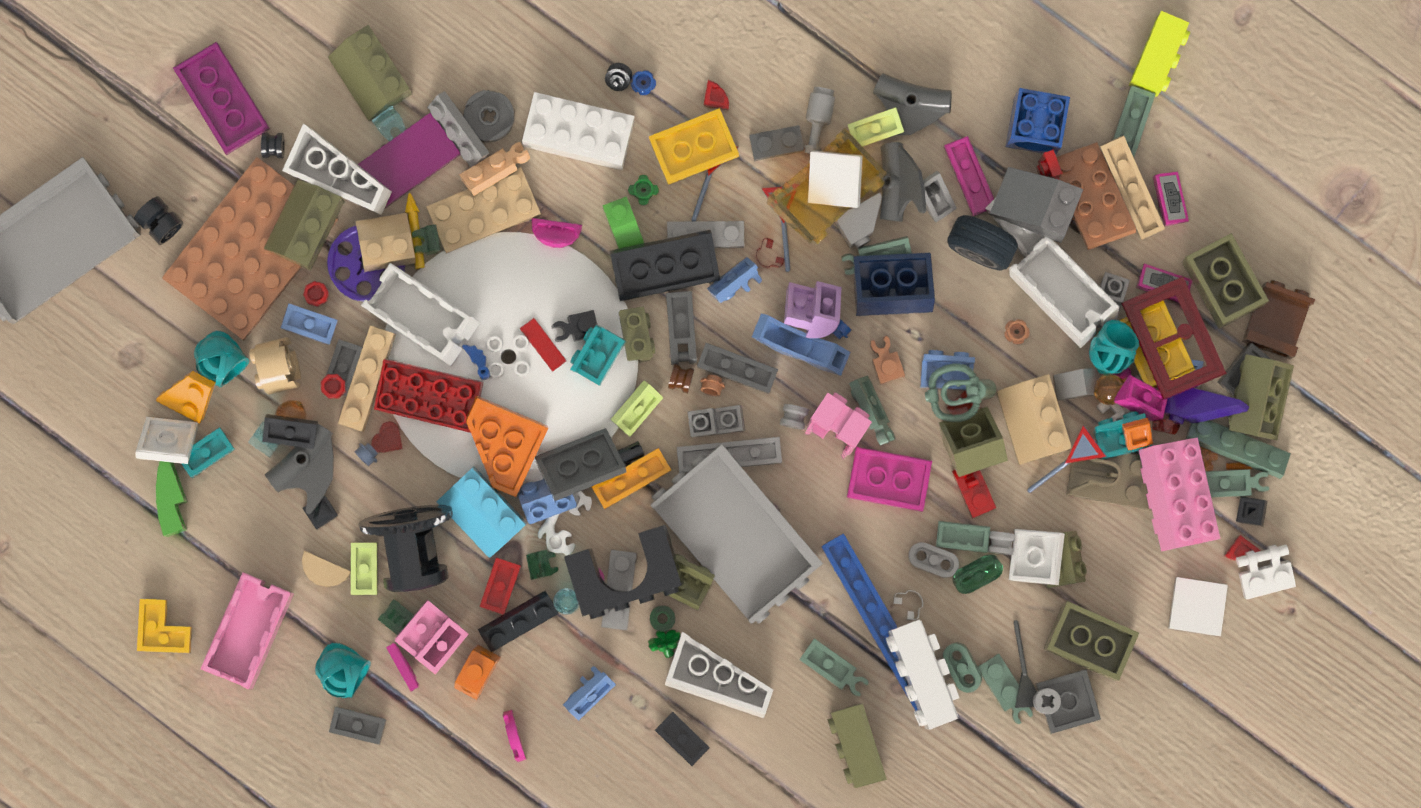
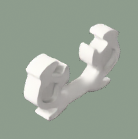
[538,491,592,556]

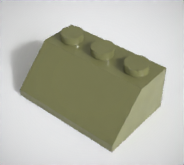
[328,25,412,121]
[264,179,344,271]
[1229,354,1294,441]
[827,703,887,788]

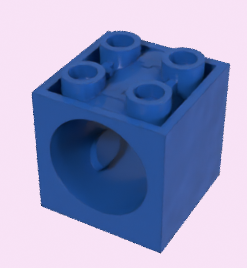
[1005,88,1070,155]

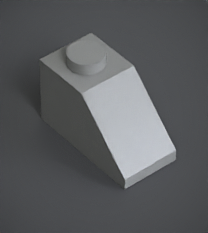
[834,192,882,248]

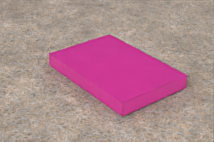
[847,447,932,512]

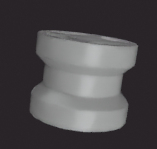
[780,404,809,430]
[988,531,1015,555]
[1033,688,1061,714]

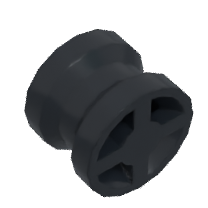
[261,133,285,158]

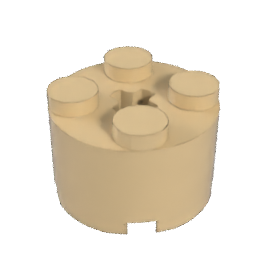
[249,337,301,395]

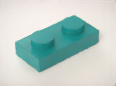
[181,427,235,478]

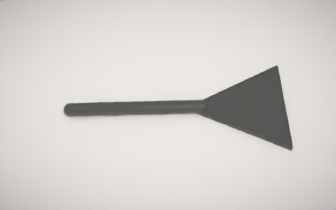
[1013,620,1037,708]

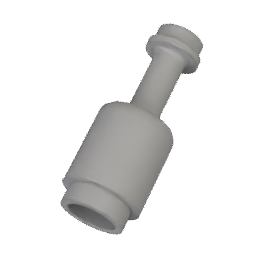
[804,87,835,155]

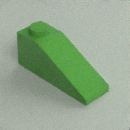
[602,196,644,249]

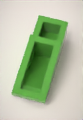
[156,461,188,537]

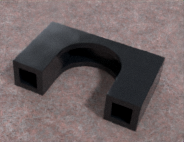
[564,525,684,619]

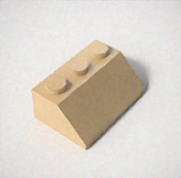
[997,374,1072,465]

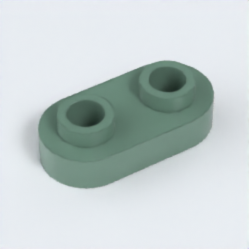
[943,642,982,693]

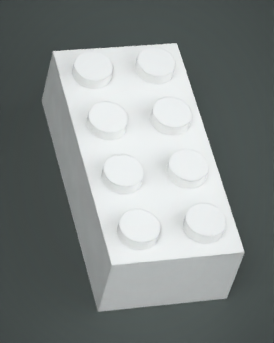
[522,92,635,171]

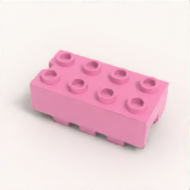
[805,392,872,460]
[1139,437,1220,552]
[201,572,294,690]

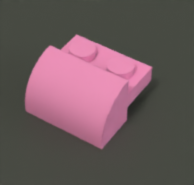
[394,600,468,674]

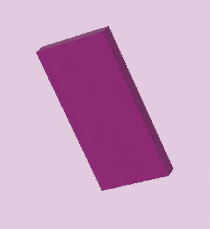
[173,41,270,155]
[358,112,461,209]

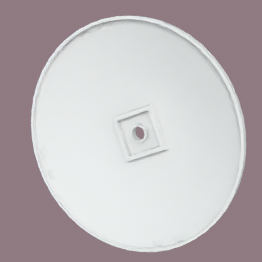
[385,232,638,486]

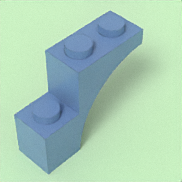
[752,313,851,376]

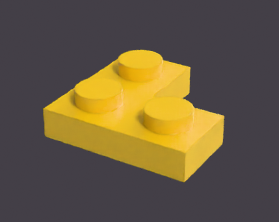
[137,599,192,653]

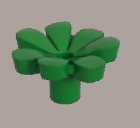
[648,630,681,658]

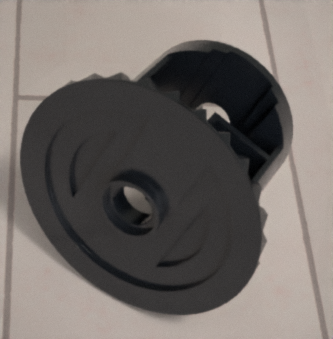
[359,505,453,592]

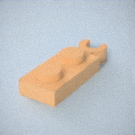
[459,142,530,196]

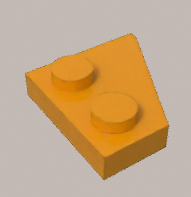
[156,371,216,424]

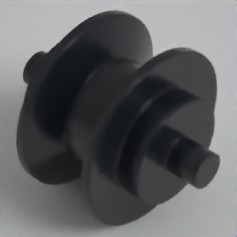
[605,63,632,91]

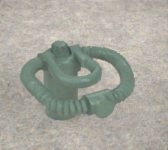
[925,363,996,422]

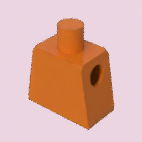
[454,645,501,700]

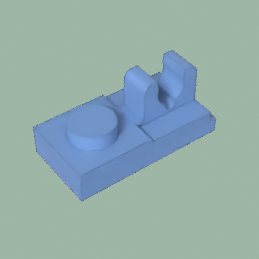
[707,257,762,303]
[280,303,338,345]
[563,666,616,721]

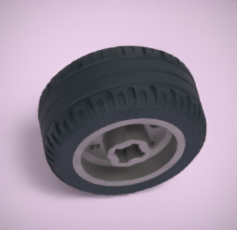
[947,215,1018,271]

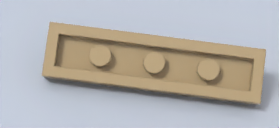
[1100,135,1165,239]
[338,326,396,432]

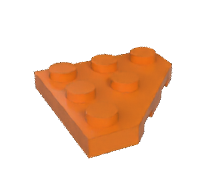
[466,396,548,497]

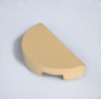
[302,551,351,587]

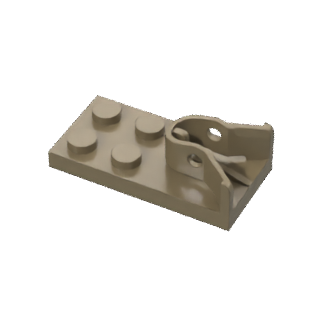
[1066,454,1152,511]

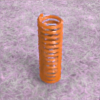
[1226,462,1252,470]

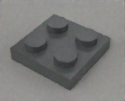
[1035,669,1101,734]

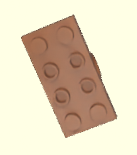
[1057,142,1136,250]

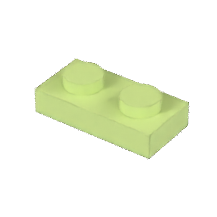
[848,108,905,149]
[610,381,663,436]
[351,543,378,595]

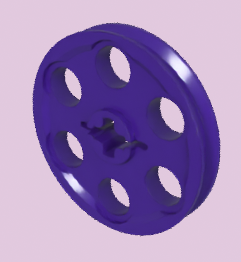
[327,226,405,302]

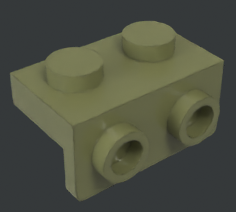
[618,306,655,363]
[1047,531,1087,588]
[663,554,715,610]

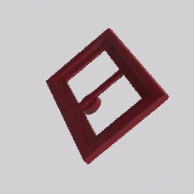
[1121,277,1226,400]

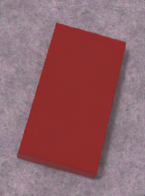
[374,359,484,433]

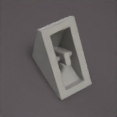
[923,171,957,222]
[1053,368,1108,401]

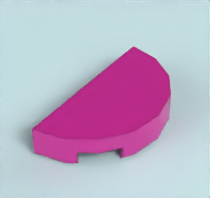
[532,218,582,248]
[386,643,420,692]
[503,710,526,762]

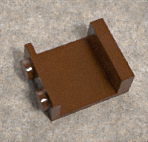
[1242,280,1315,360]

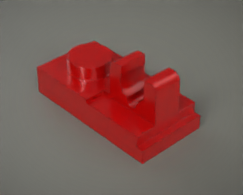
[951,470,996,519]

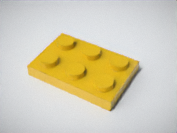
[649,108,739,185]
[1119,301,1195,388]

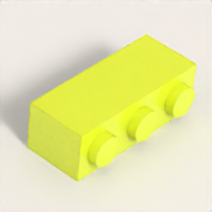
[1129,11,1190,97]

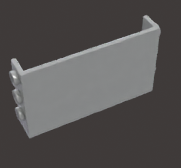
[0,157,140,324]
[650,444,823,624]

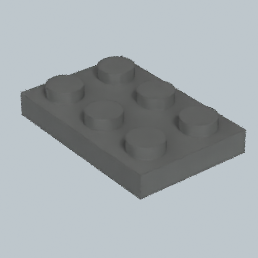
[535,428,627,501]

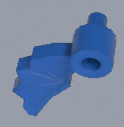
[462,345,490,380]

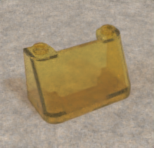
[766,128,887,244]

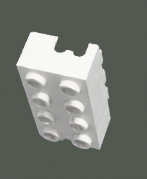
[1009,237,1119,348]
[361,263,480,366]
[886,620,959,730]

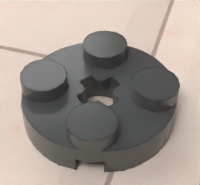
[463,90,515,143]

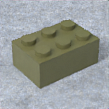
[1182,233,1269,329]
[1044,601,1139,681]

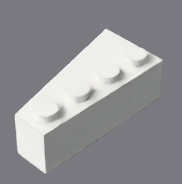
[282,124,392,215]
[665,632,773,718]

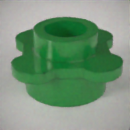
[628,175,659,205]

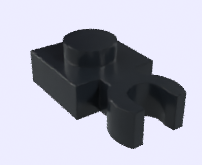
[551,310,598,342]

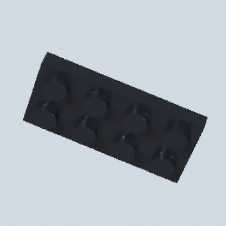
[610,230,720,301]

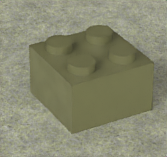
[939,406,1008,477]

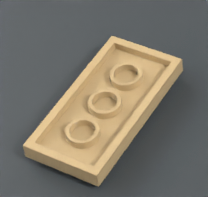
[426,167,541,253]

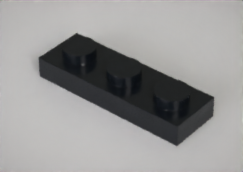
[478,590,559,653]

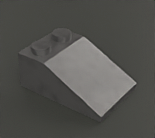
[989,167,1083,243]

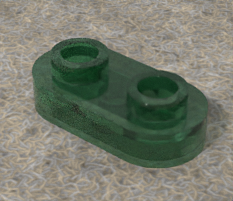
[952,555,1003,594]

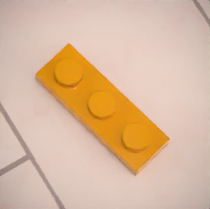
[592,448,672,510]

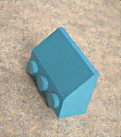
[436,467,527,558]

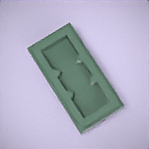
[936,521,990,553]

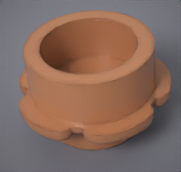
[1004,319,1030,345]
[700,375,725,396]

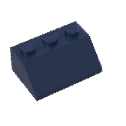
[853,253,935,316]

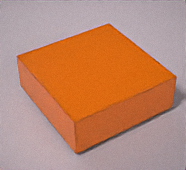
[1122,418,1153,451]

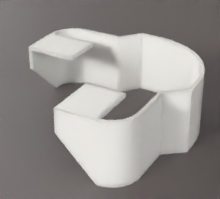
[893,590,923,620]

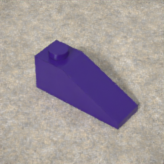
[1164,388,1249,425]

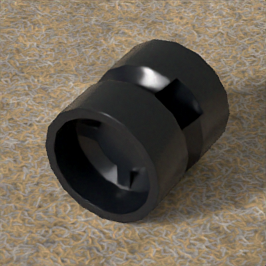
[134,196,184,245]

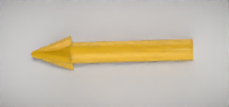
[405,193,425,269]

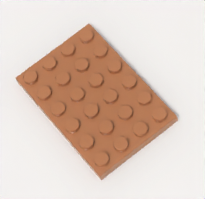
[162,157,339,341]

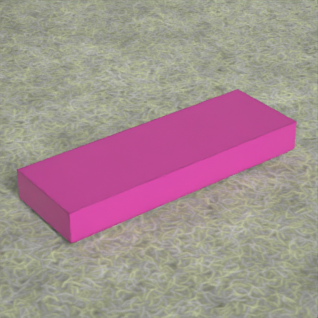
[944,136,994,217]

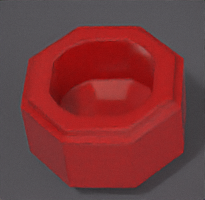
[303,281,330,307]
[321,374,346,399]

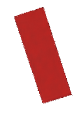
[520,318,566,372]

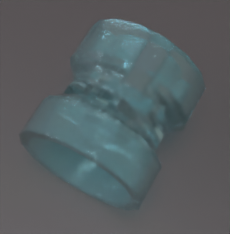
[553,588,579,615]

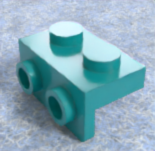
[570,325,626,386]
[1093,411,1152,460]

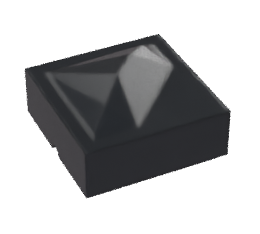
[302,495,339,530]
[1236,496,1268,527]

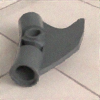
[873,73,952,135]
[880,142,926,222]
[264,424,334,514]

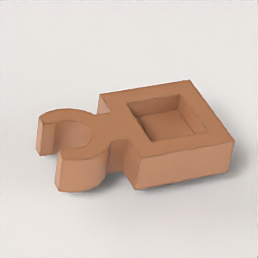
[870,336,905,385]

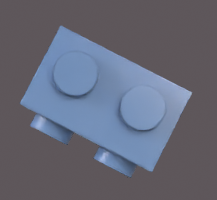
[920,350,975,391]
[518,479,577,524]

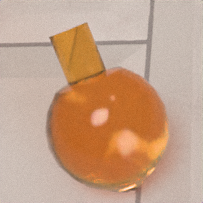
[1094,374,1127,405]
[275,400,307,420]

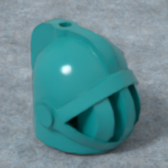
[1089,320,1139,375]
[194,331,250,388]
[315,643,371,698]

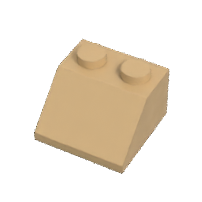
[356,213,416,272]

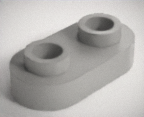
[908,542,959,578]

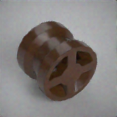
[668,364,694,394]

